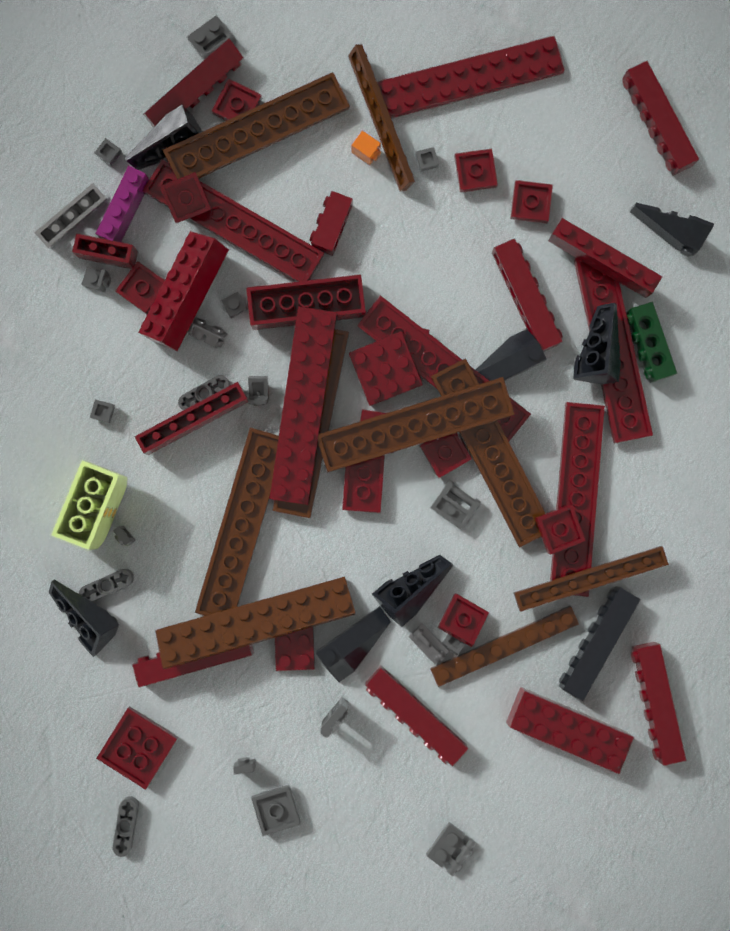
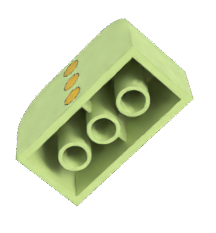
[51,461,127,550]

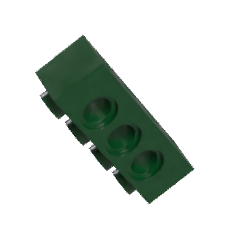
[626,301,677,383]

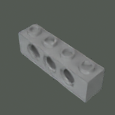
[34,183,107,248]

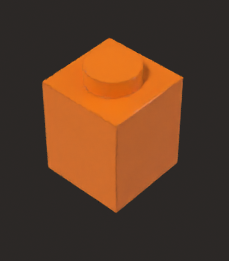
[351,130,381,165]

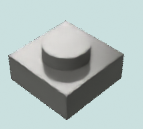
[94,138,122,166]
[416,147,439,172]
[221,292,247,318]
[90,399,115,423]
[113,526,136,546]
[441,634,465,656]
[233,757,256,775]

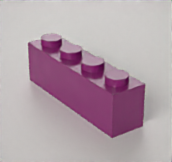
[95,166,149,242]

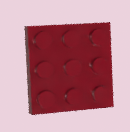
[349,331,423,406]
[96,706,179,790]

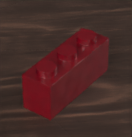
[309,191,353,256]
[72,234,138,269]

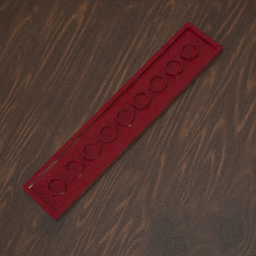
[377,35,565,119]
[143,159,324,282]
[574,258,653,443]
[357,295,531,441]
[269,307,337,505]
[550,402,605,597]

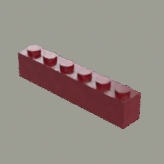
[143,38,244,128]
[622,61,699,176]
[548,218,663,298]
[492,238,563,352]
[134,382,248,455]
[631,642,686,766]
[132,645,254,688]
[365,666,468,767]

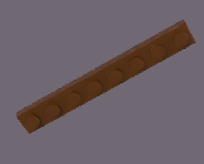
[348,44,415,192]
[513,546,669,612]
[430,606,579,687]

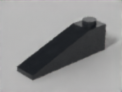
[125,105,203,170]
[630,202,714,256]
[573,302,621,385]
[475,329,547,381]
[372,555,453,627]
[49,580,119,657]
[316,606,391,682]

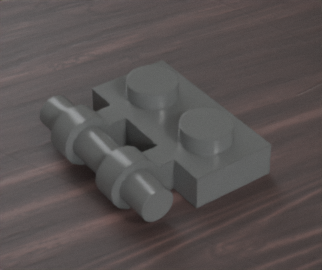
[426,822,476,876]

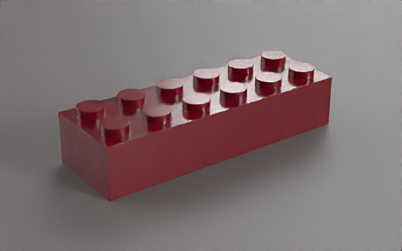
[138,231,229,351]
[246,274,366,330]
[506,687,634,774]

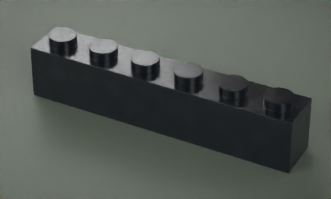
[559,586,641,701]

